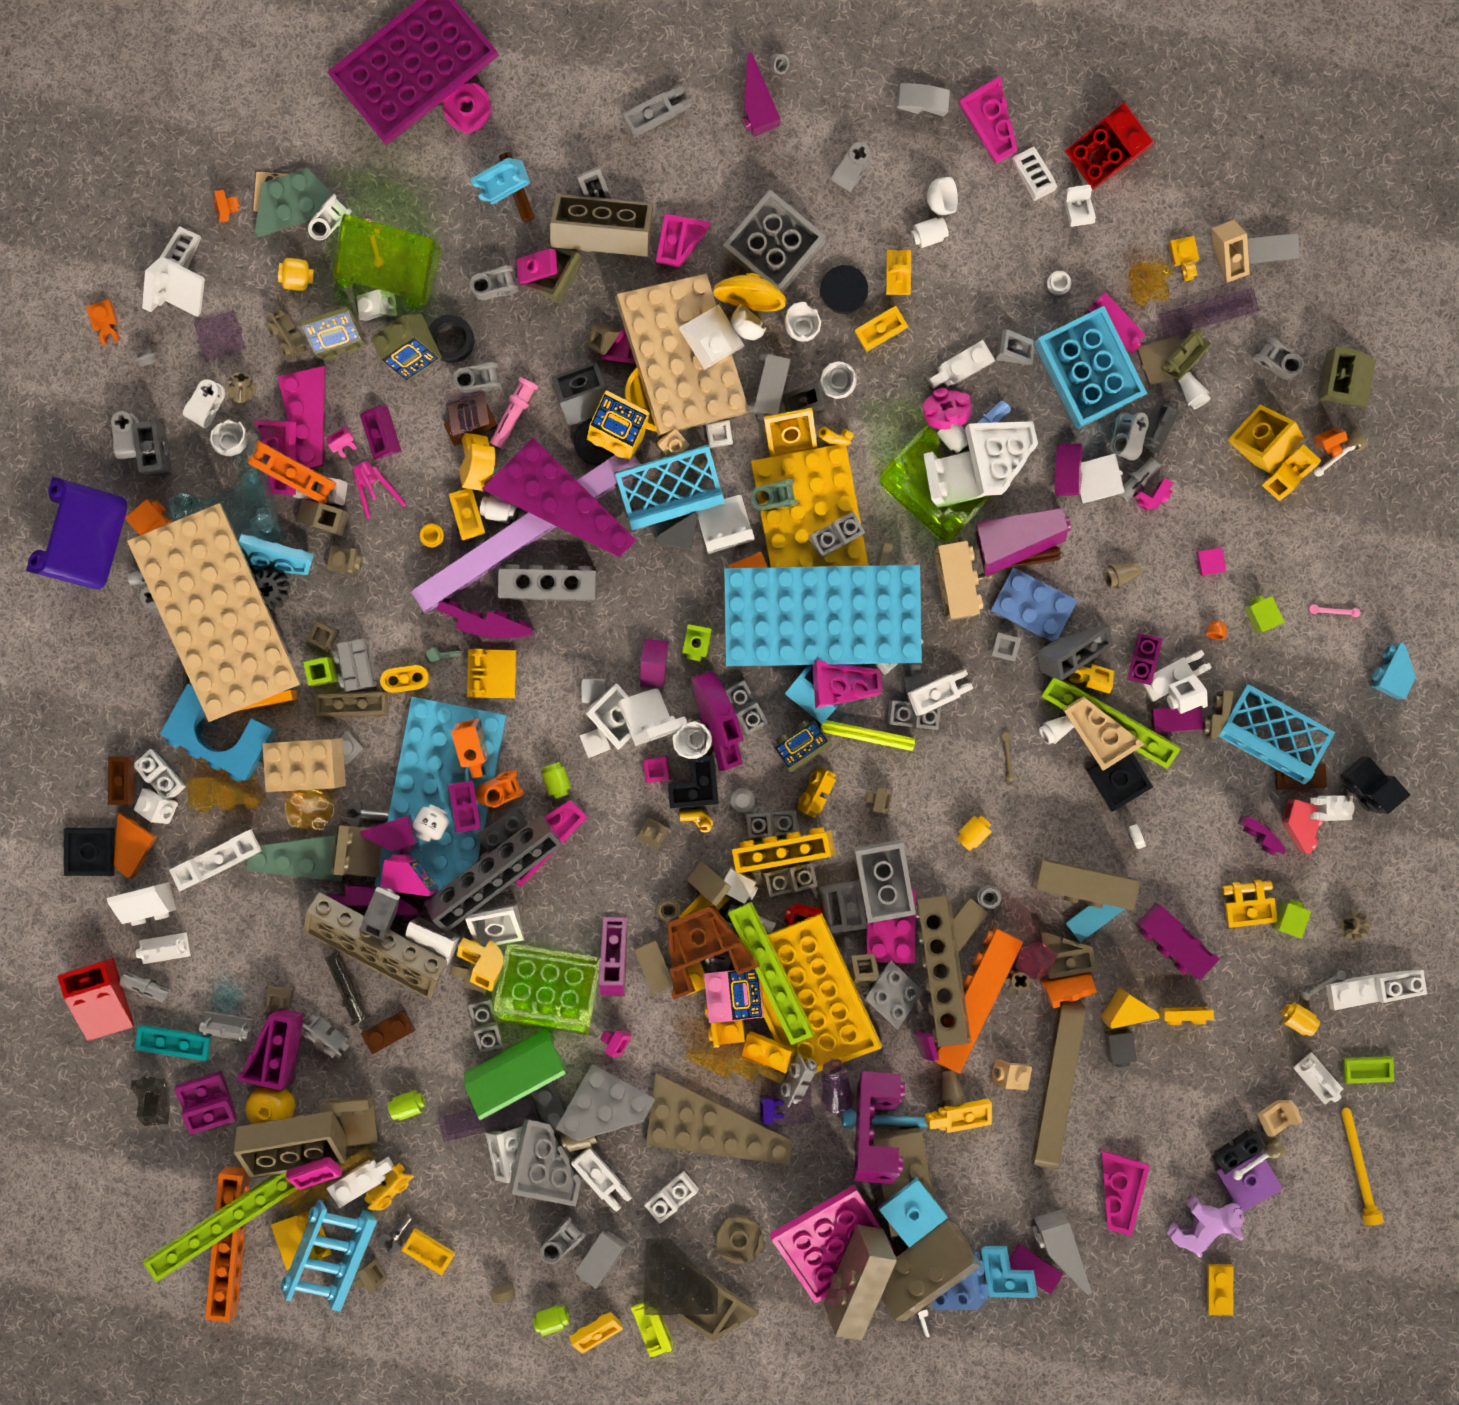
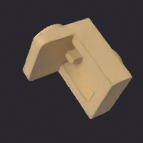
[656,428,689,457]
[991,1059,1032,1090]
[1257,1100,1303,1136]

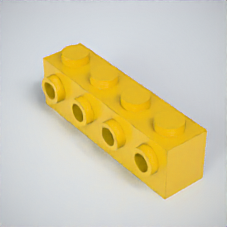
[732,827,836,874]

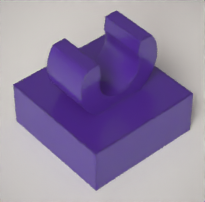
[759,1095,784,1125]

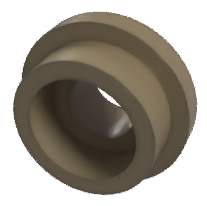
[656,898,681,923]

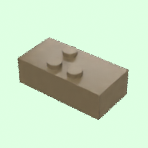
[550,194,653,256]
[1031,858,1140,911]
[234,1111,347,1179]
[873,1127,939,1237]
[881,1221,982,1321]
[823,1224,897,1340]

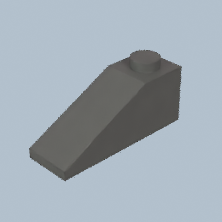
[1037,624,1113,681]

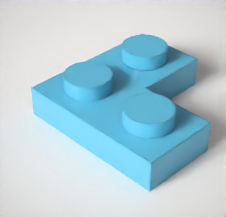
[981,1246,1038,1298]

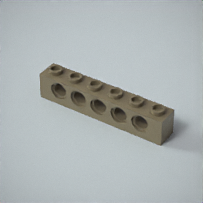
[915,896,971,1047]

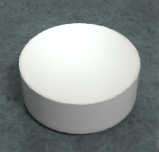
[1128,824,1146,849]

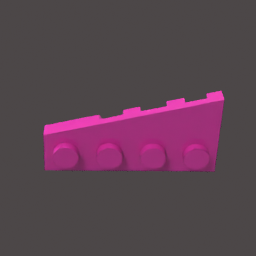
[486,800,588,887]

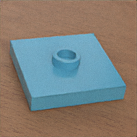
[878,1178,948,1247]

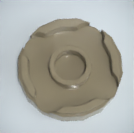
[716,1214,763,1264]

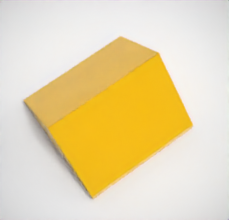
[764,408,817,457]
[1101,987,1160,1029]

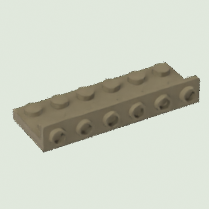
[304,893,447,1000]

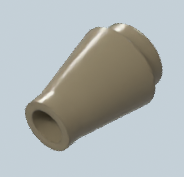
[1103,561,1142,588]
[941,1070,965,1106]

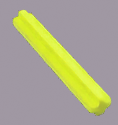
[820,720,915,751]

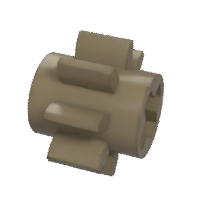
[225,372,256,403]
[1339,910,1372,941]
[1005,964,1035,995]

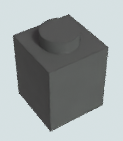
[1104,1028,1137,1067]

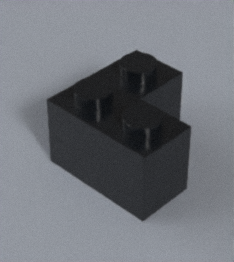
[668,755,719,809]
[1340,756,1410,814]

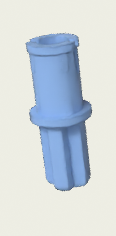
[978,400,1011,423]

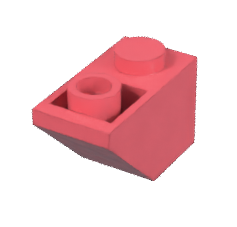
[1282,799,1323,854]

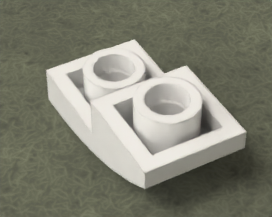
[134,749,186,800]
[644,1171,699,1224]

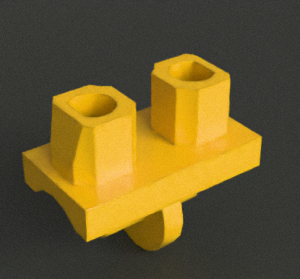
[886,250,911,295]

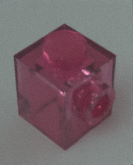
[1016,941,1058,980]

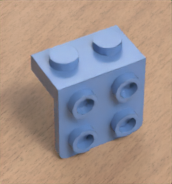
[931,1252,989,1310]

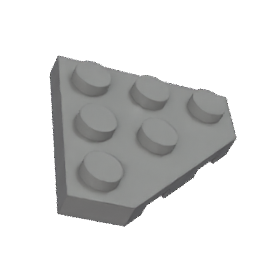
[556,1064,655,1141]
[508,1119,581,1207]

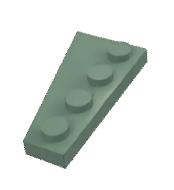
[247,835,345,881]

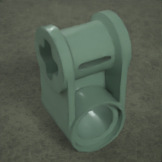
[750,479,798,511]

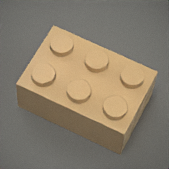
[933,541,983,621]
[262,738,346,792]

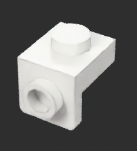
[1065,185,1096,227]
[356,289,397,321]
[134,788,178,824]

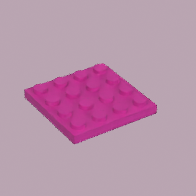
[769,1184,899,1303]

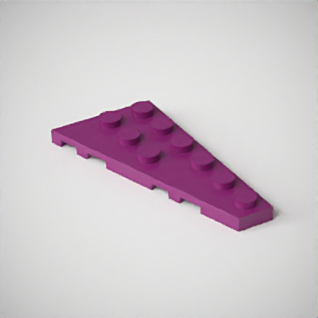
[482,438,637,558]

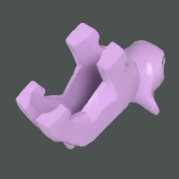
[1166,1195,1244,1257]

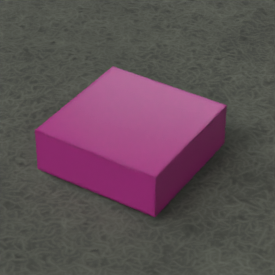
[1196,548,1226,576]
[643,756,670,783]

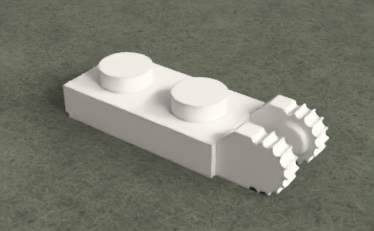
[1142,650,1212,701]
[907,669,973,716]
[1310,795,1354,821]
[571,1147,632,1212]

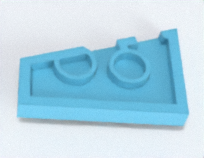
[239,534,314,575]

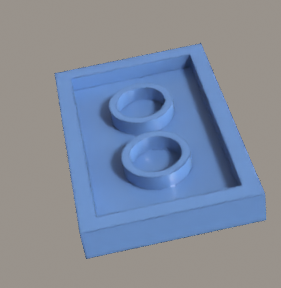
[990,567,1078,642]

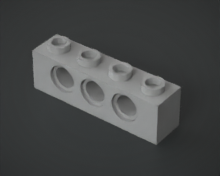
[498,564,597,601]

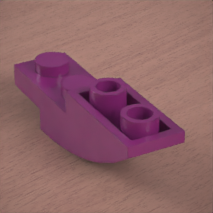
[436,599,536,639]
[691,671,744,771]
[325,884,422,920]

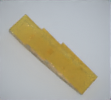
[685,1049,785,1084]

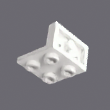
[142,256,205,317]
[923,451,984,508]
[696,495,755,554]
[618,688,687,746]
[485,1121,539,1183]

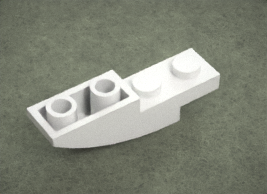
[1326,970,1427,1010]

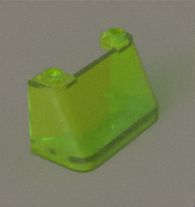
[332,214,442,308]
[879,425,992,542]

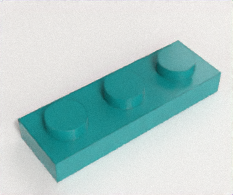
[135,1024,212,1061]

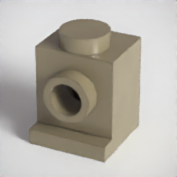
[847,954,879,988]

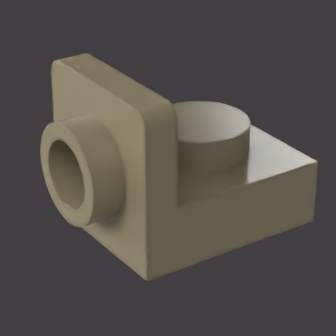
[327,546,363,574]

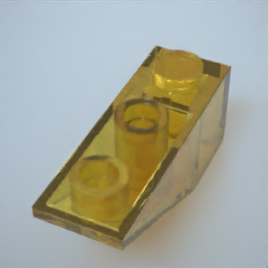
[187,776,267,812]

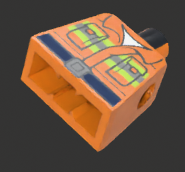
[451,718,488,778]

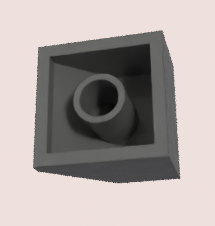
[552,361,608,426]

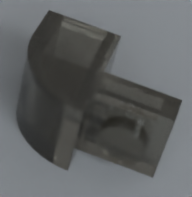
[130,1076,170,1126]

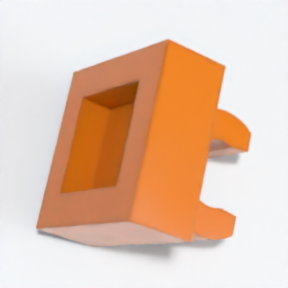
[213,190,240,223]
[1313,427,1348,457]

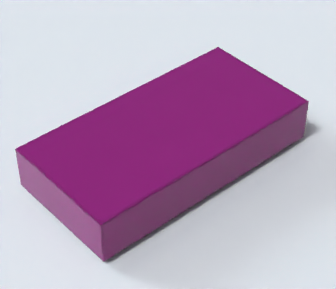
[1151,706,1203,733]

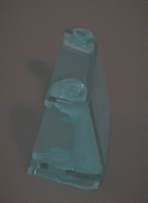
[168,468,284,543]

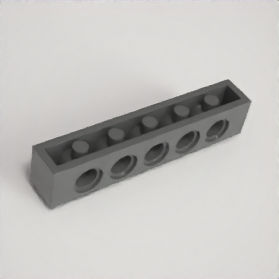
[424,815,563,933]

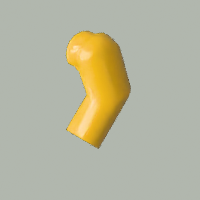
[818,427,854,446]
[680,808,713,833]

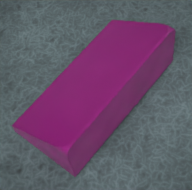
[360,406,402,460]

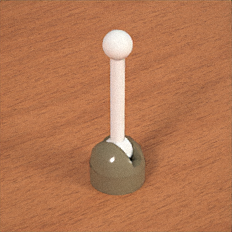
[1314,430,1368,477]
[1233,1137,1287,1180]

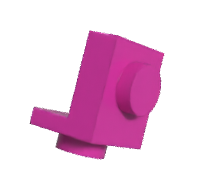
[1133,478,1173,511]

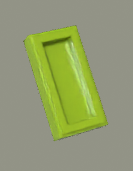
[1342,1056,1394,1084]

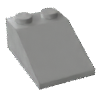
[853,839,916,923]
[1032,1210,1092,1295]

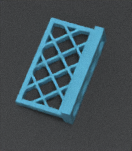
[615,445,725,530]
[1218,684,1335,784]

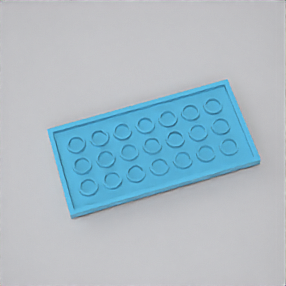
[724,565,922,666]
[375,697,507,897]

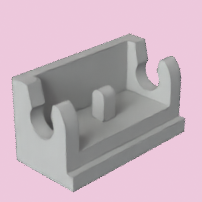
[575,1231,628,1289]

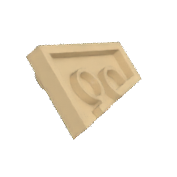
[1063,696,1145,770]

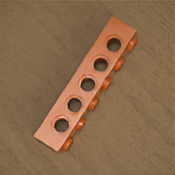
[205,1166,250,1322]

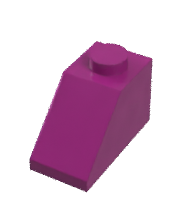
[360,815,420,854]

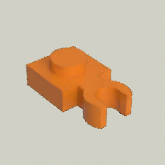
[86,299,120,346]

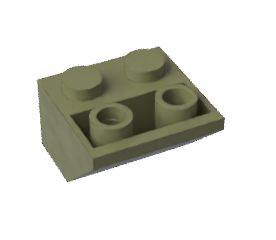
[1318,347,1376,409]

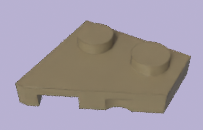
[1040,931,1097,979]

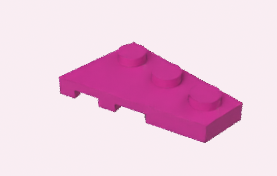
[958,75,1017,165]

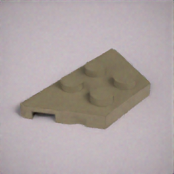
[673,1259,759,1341]

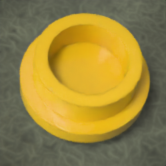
[420,523,444,548]

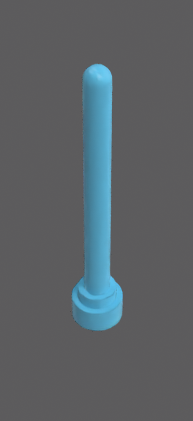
[842,1108,928,1129]

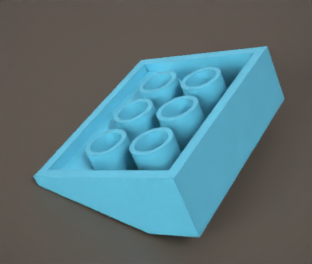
[1034,306,1147,430]

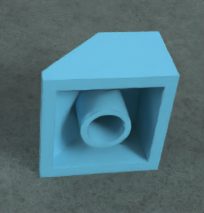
[785,665,839,724]

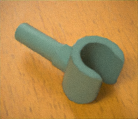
[426,647,461,663]

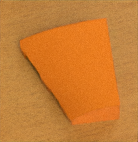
[113,813,157,879]
[1041,972,1097,1008]

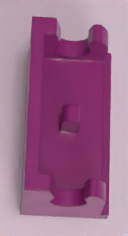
[447,781,481,833]

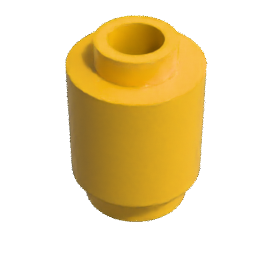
[956,815,992,851]
[1281,1002,1320,1036]

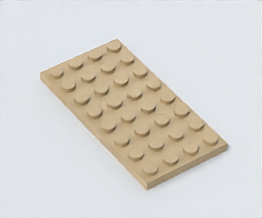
[127,503,301,722]

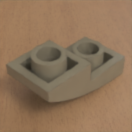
[1203,691,1234,739]

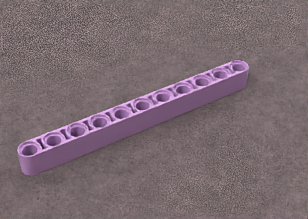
[411,455,641,613]

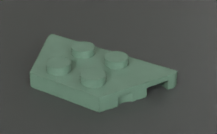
[255,168,345,237]

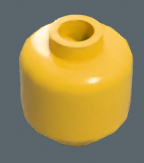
[278,258,314,291]

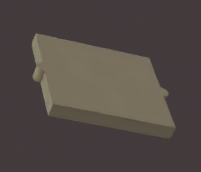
[1137,335,1190,386]

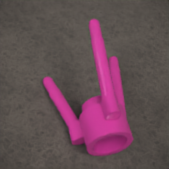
[352,461,406,519]

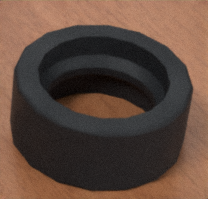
[429,314,475,363]

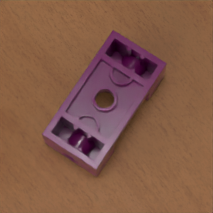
[854,1071,905,1184]

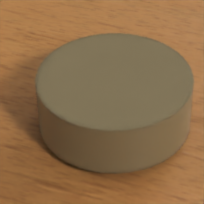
[490,1283,516,1303]

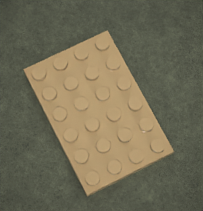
[615,274,748,436]

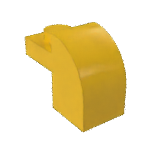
[459,433,495,491]
[1262,444,1321,501]
[457,937,503,992]

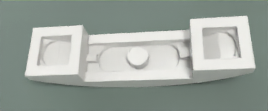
[169,829,262,892]

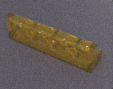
[279,1144,379,1216]

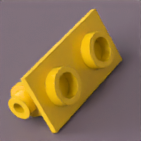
[797,766,836,818]
[364,1163,414,1210]

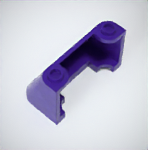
[26,476,127,589]

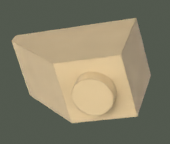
[1211,220,1250,283]

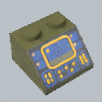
[301,307,366,360]
[371,314,442,381]
[774,719,831,773]

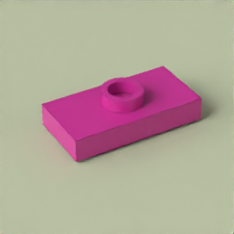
[516,249,557,284]
[286,1157,342,1190]

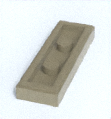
[314,691,388,717]
[933,897,989,970]

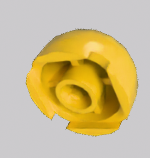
[245,1086,296,1125]

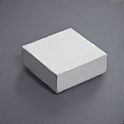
[706,420,733,448]

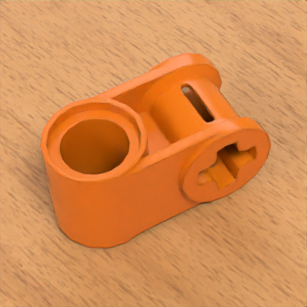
[475,770,524,808]

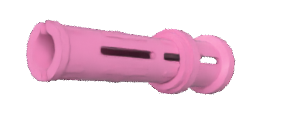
[489,377,538,450]

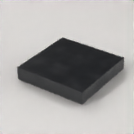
[1086,753,1153,812]
[64,828,114,876]

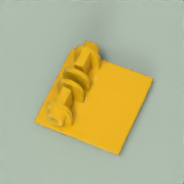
[467,649,516,698]
[271,1211,332,1270]

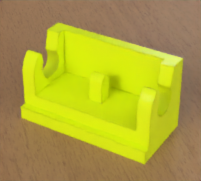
[631,1298,673,1357]

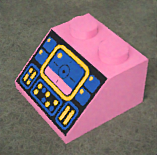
[704,969,764,1023]

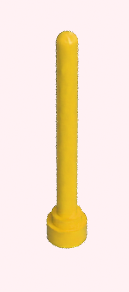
[1341,1108,1384,1226]

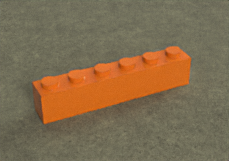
[934,927,1023,1074]

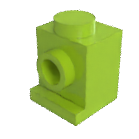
[682,624,712,662]

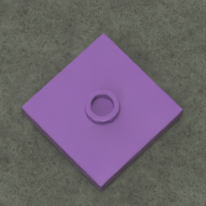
[1215,1151,1283,1212]

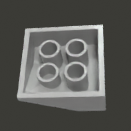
[723,190,826,293]

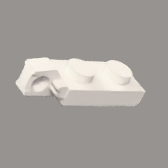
[929,340,995,389]
[326,1156,394,1208]

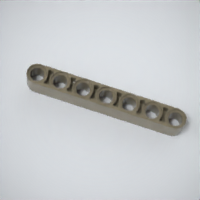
[1032,1001,1086,1169]

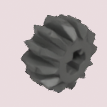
[255,570,291,611]

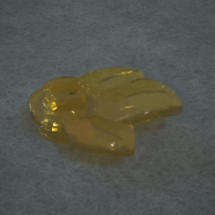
[1130,261,1173,307]

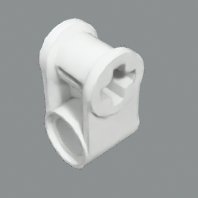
[308,194,352,240]
[183,379,225,428]

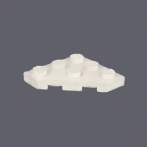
[965,421,1038,496]

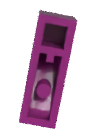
[742,52,780,137]
[599,917,627,996]

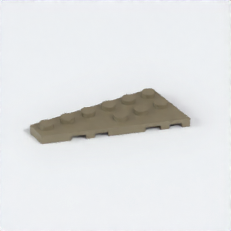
[646,1072,793,1165]

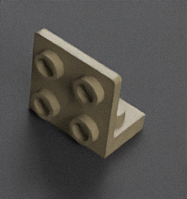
[330,825,382,877]
[319,1094,378,1146]

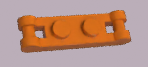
[247,440,337,505]

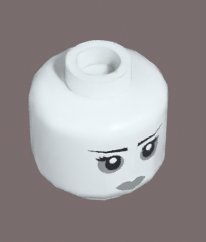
[412,804,449,843]

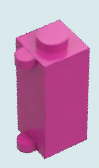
[1084,292,1145,354]

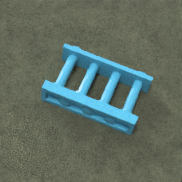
[280,1199,377,1312]

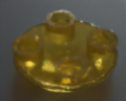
[284,789,334,830]

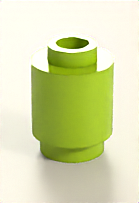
[541,762,572,799]
[388,1090,426,1121]
[533,1304,570,1336]

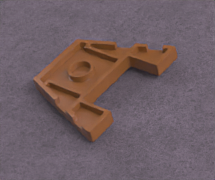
[668,905,760,1000]

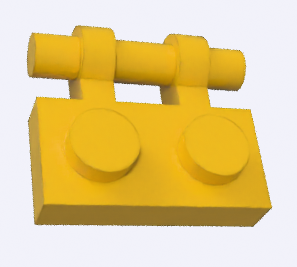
[1222,879,1278,928]

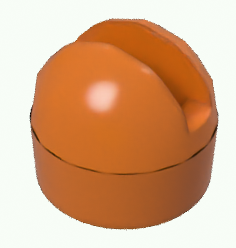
[1206,620,1227,640]

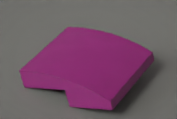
[174,1071,237,1135]

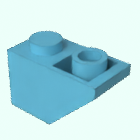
[1371,643,1416,700]

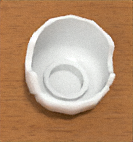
[927,177,958,215]
[784,302,821,342]
[731,304,766,340]
[820,361,857,399]
[210,419,248,456]
[672,721,712,759]

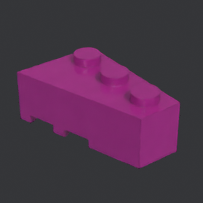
[1136,903,1220,980]
[236,1009,304,1090]

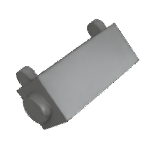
[747,354,791,421]

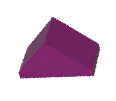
[640,639,669,689]

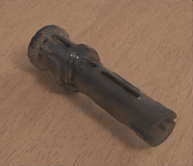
[324,952,371,1026]

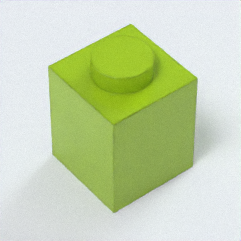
[1244,594,1284,634]
[303,657,338,686]
[1272,899,1311,939]

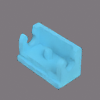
[470,158,530,204]

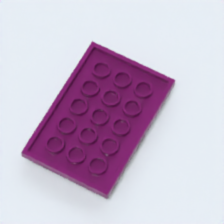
[327,0,499,146]

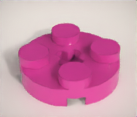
[443,83,492,134]
[922,388,972,430]

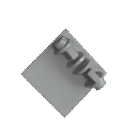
[862,961,923,1030]

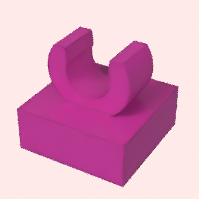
[326,425,356,458]
[600,1031,632,1057]

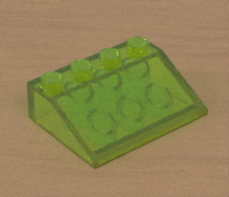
[493,943,601,1036]

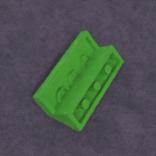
[464,1027,566,1120]

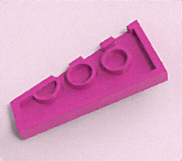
[278,366,326,469]

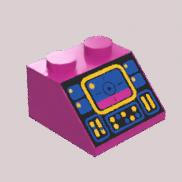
[380,853,438,896]

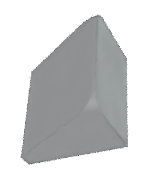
[581,678,607,703]

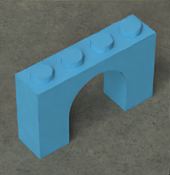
[160,683,278,782]

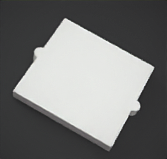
[1080,454,1125,504]

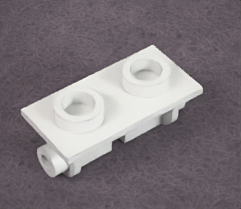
[136,932,191,964]
[1293,1052,1343,1105]

